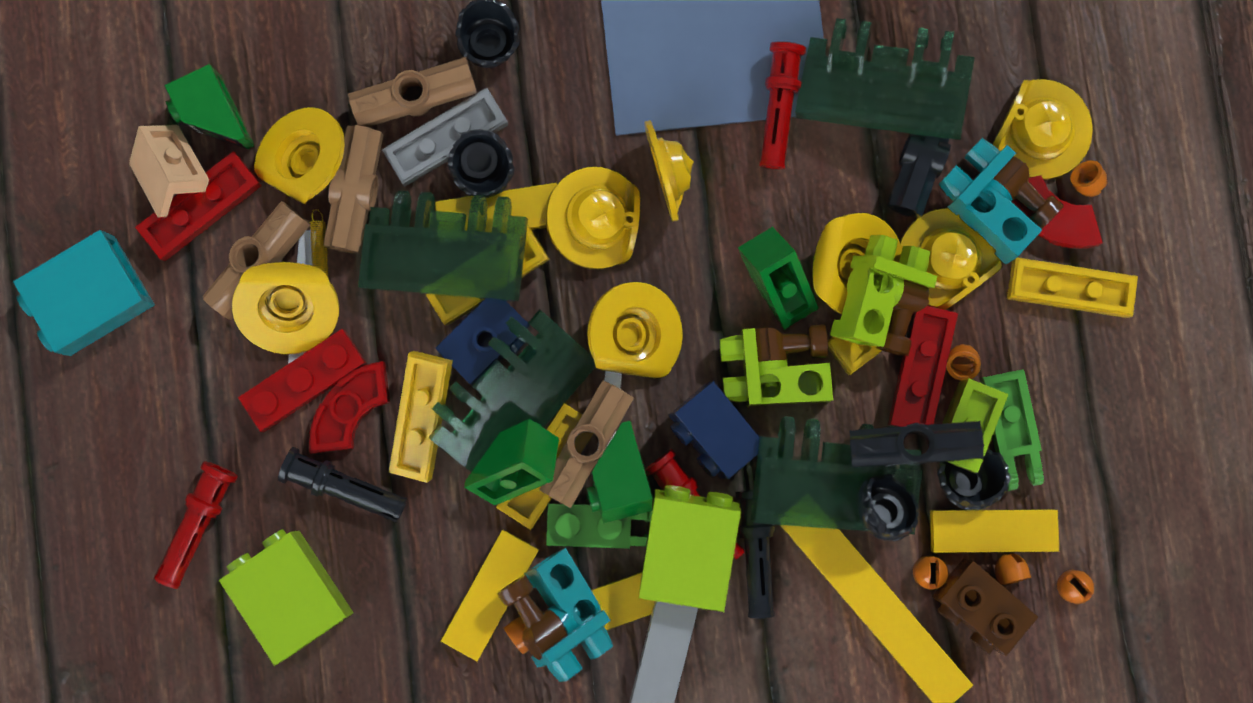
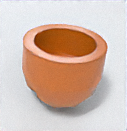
[1070,160,1108,197]
[947,344,981,381]
[995,554,1032,586]
[912,555,948,590]
[1057,570,1094,604]
[503,617,529,655]

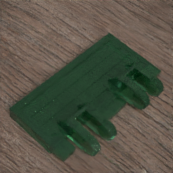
[795,18,975,140]
[358,191,528,302]
[429,309,595,472]
[750,417,922,535]

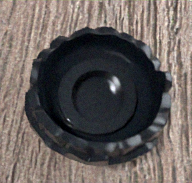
[455,0,519,68]
[448,129,514,198]
[937,449,1011,510]
[857,474,919,541]

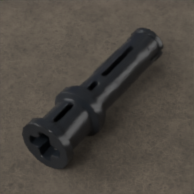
[278,447,407,523]
[735,489,775,619]

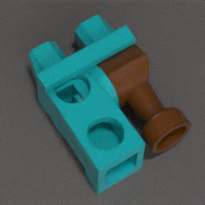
[938,138,1064,265]
[497,548,613,682]

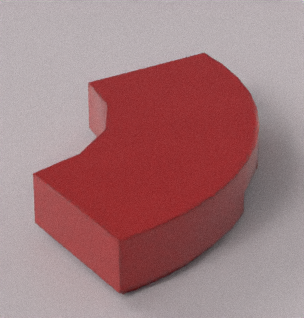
[1012,175,1103,249]
[309,361,390,454]

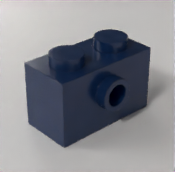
[435,290,532,386]
[668,381,767,479]

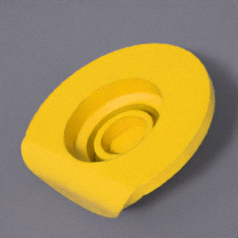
[993,79,1093,180]
[254,107,345,204]
[644,120,694,222]
[545,167,640,269]
[900,208,1002,310]
[813,213,902,314]
[232,262,339,354]
[587,282,683,378]

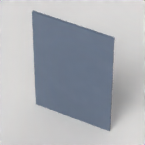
[601,0,833,136]

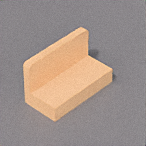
[129,125,209,217]

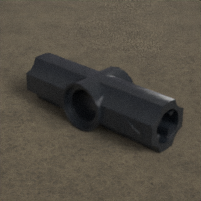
[887,91,963,218]
[849,421,984,468]

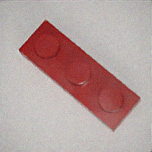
[135,151,262,261]
[888,306,958,427]
[238,329,367,432]

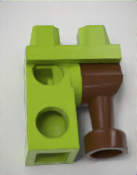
[830,235,937,356]
[719,324,833,406]

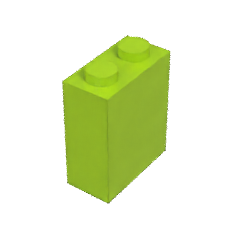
[639,485,741,612]
[219,529,354,666]

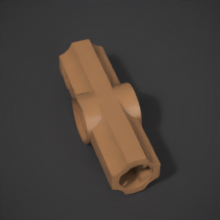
[348,57,477,127]
[323,125,383,254]
[202,201,310,320]
[539,380,634,508]

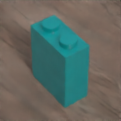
[13,230,155,356]

